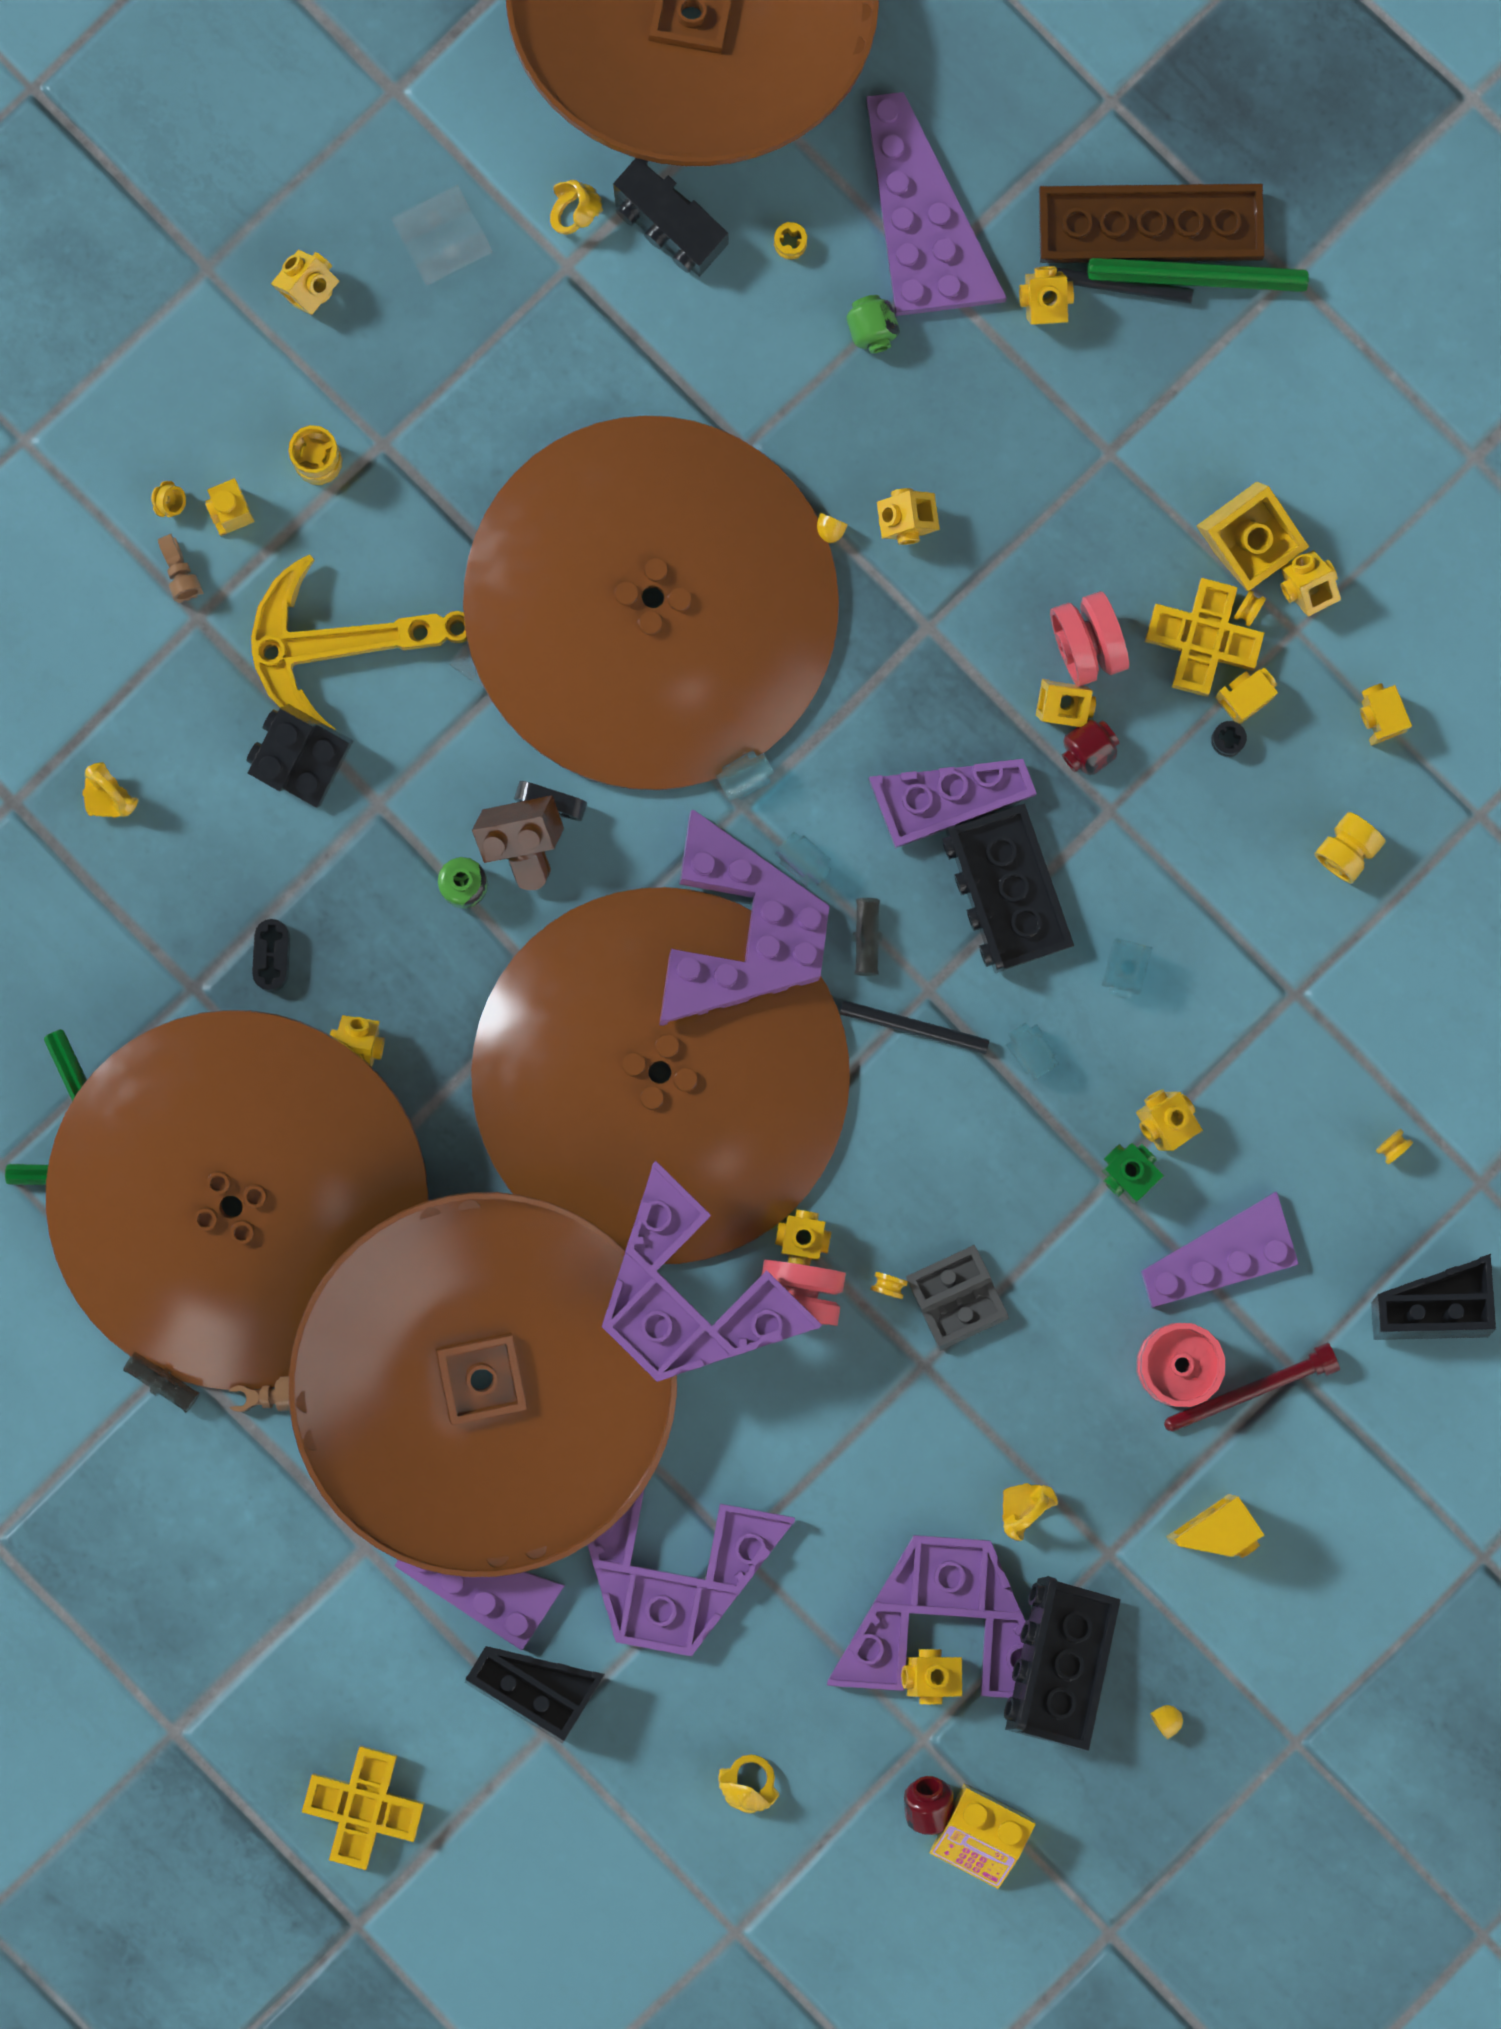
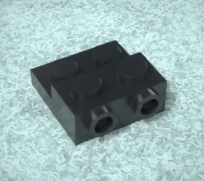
[246,704,353,808]

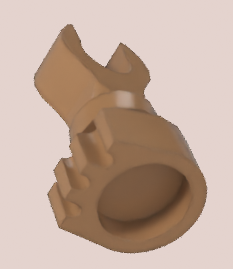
[158,534,204,603]
[228,1376,290,1412]

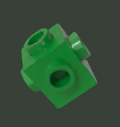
[1102,1143,1164,1204]

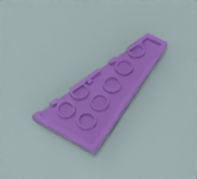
[866,92,1007,316]

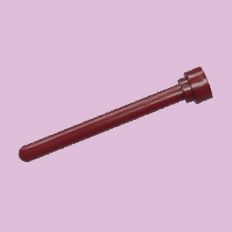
[1164,1342,1340,1432]

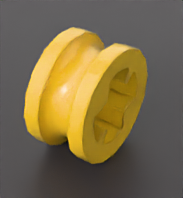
[774,222,807,260]
[1233,590,1266,627]
[1375,1128,1414,1165]
[870,1272,908,1300]

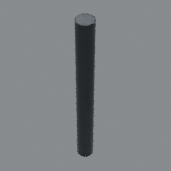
[1057,268,1194,304]
[840,1000,990,1054]

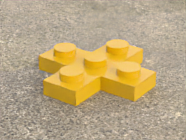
[1145,577,1265,697]
[302,1745,425,1870]

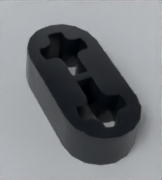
[514,781,587,821]
[252,919,291,992]

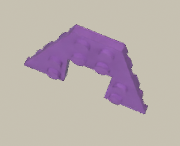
[659,810,829,1026]
[602,1161,822,1382]
[587,1489,795,1657]
[827,1535,1026,1698]

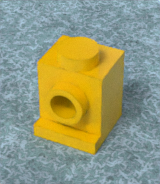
[205,478,255,536]
[1215,668,1278,725]
[1035,679,1096,727]
[1360,683,1412,746]

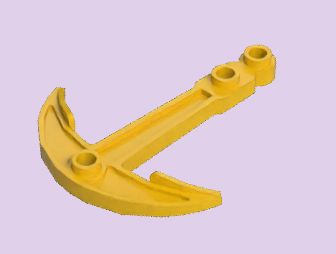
[251,554,467,731]

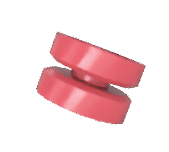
[1050,591,1129,687]
[761,1260,846,1326]
[1136,1323,1225,1407]

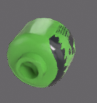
[846,295,900,354]
[437,857,488,909]

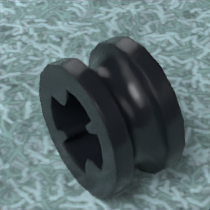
[1211,721,1247,757]

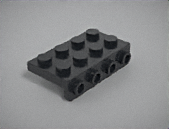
[942,803,1074,973]
[1004,1576,1121,1751]

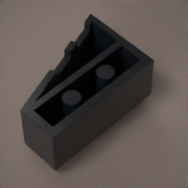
[613,158,729,277]
[1371,1254,1496,1340]
[464,1646,605,1744]

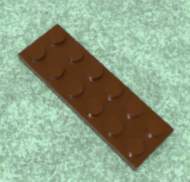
[1039,184,1265,263]

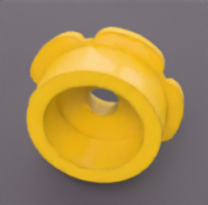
[151,481,186,517]

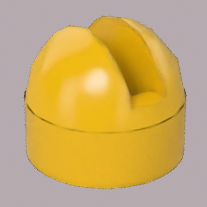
[817,513,848,544]
[1150,1705,1183,1740]

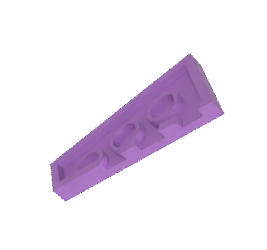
[868,759,1037,849]
[1141,1191,1299,1308]
[394,1560,565,1651]

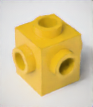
[271,249,339,315]
[1019,266,1074,325]
[877,488,940,545]
[1280,550,1341,617]
[330,1015,385,1067]
[1136,1089,1203,1151]
[775,1210,832,1266]
[901,1649,962,1704]

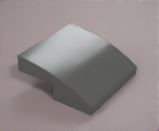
[906,1245,1009,1351]

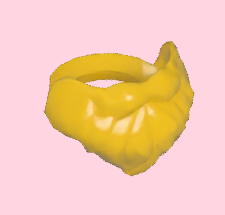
[550,179,603,235]
[82,762,138,818]
[1002,1483,1058,1541]
[718,1754,779,1814]

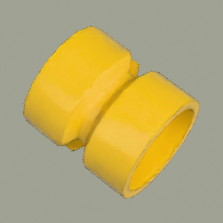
[288,425,342,485]
[1314,812,1386,884]

